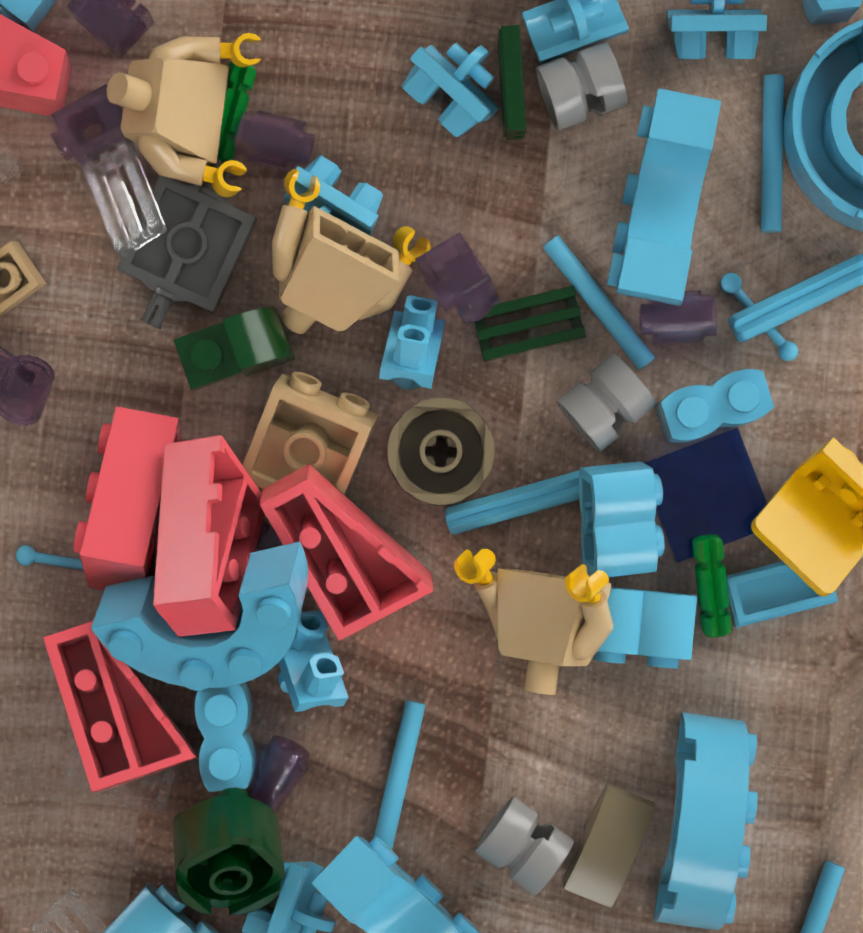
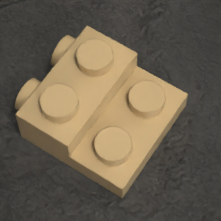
[243,372,378,495]

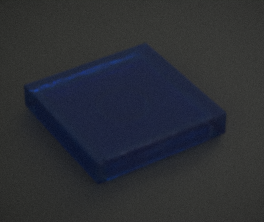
[645,427,767,563]

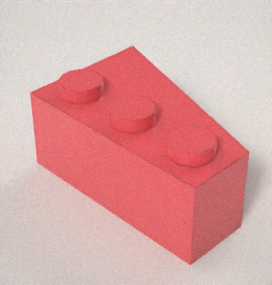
[0,14,72,118]
[73,406,181,590]
[153,435,265,637]
[260,464,433,641]
[43,621,199,792]

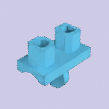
[521,0,629,65]
[666,0,767,59]
[402,42,500,137]
[283,155,383,236]
[379,295,446,390]
[277,611,349,712]
[242,861,336,933]

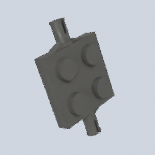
[117,159,257,330]

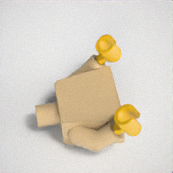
[107,33,261,197]
[272,169,431,334]
[454,549,614,695]

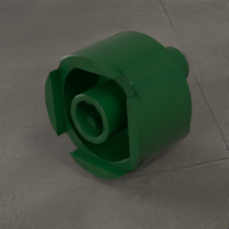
[173,787,285,916]

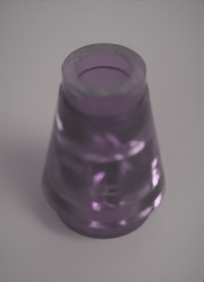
[248,735,310,813]

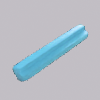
[728,254,863,342]
[444,470,580,534]

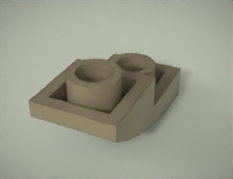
[563,783,655,908]

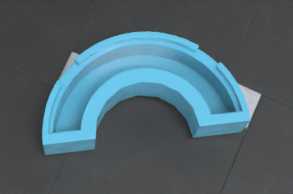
[783,19,863,231]
[607,88,721,306]
[91,542,308,691]
[653,712,758,931]
[311,836,481,933]

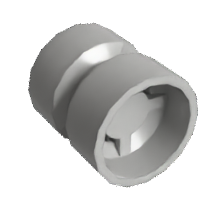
[535,41,628,131]
[556,353,657,453]
[474,796,574,896]

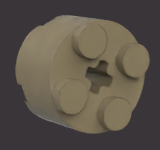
[387,397,495,506]

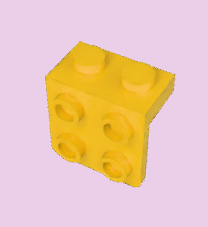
[751,437,863,597]

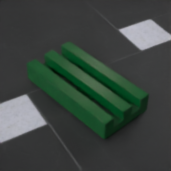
[497,25,526,140]
[472,285,586,362]

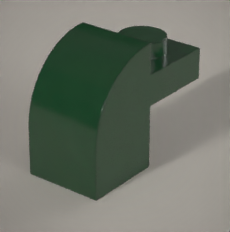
[173,306,295,391]

